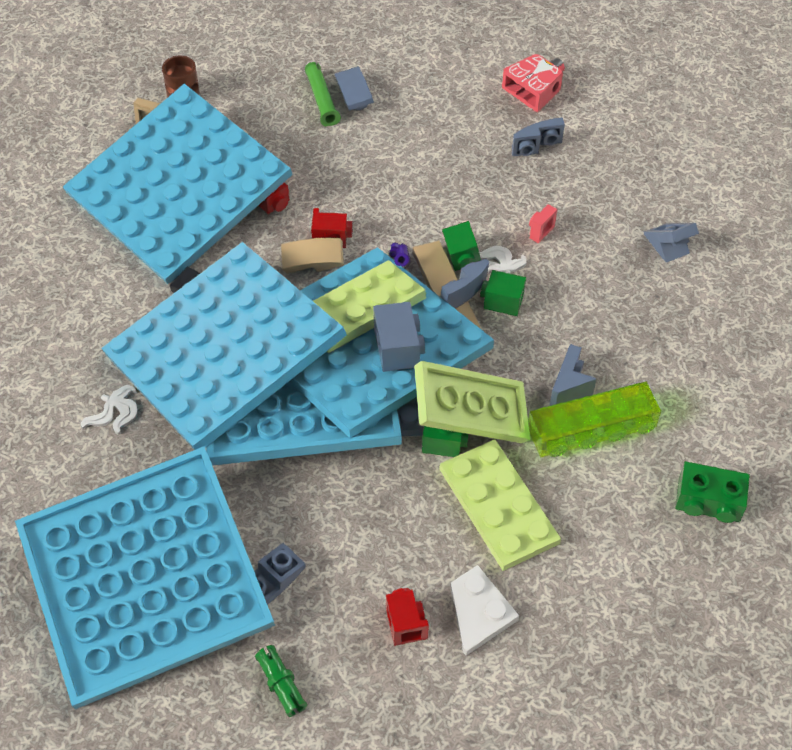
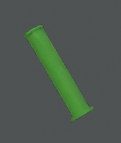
[305,62,341,127]

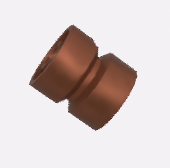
[162,55,200,98]

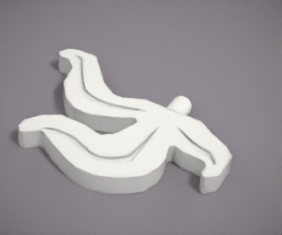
[479,246,527,274]
[81,385,138,435]

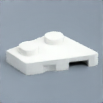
[450,565,519,656]

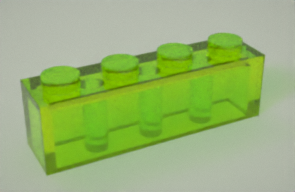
[528,381,661,458]

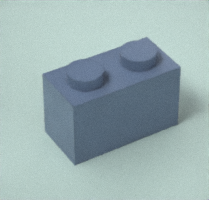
[373,302,425,372]

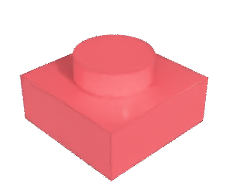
[529,204,557,243]

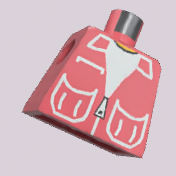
[502,54,565,113]

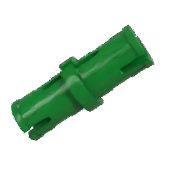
[255,645,308,717]

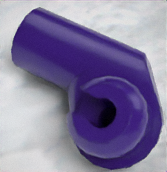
[389,242,410,269]

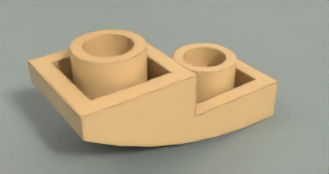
[281,238,344,274]

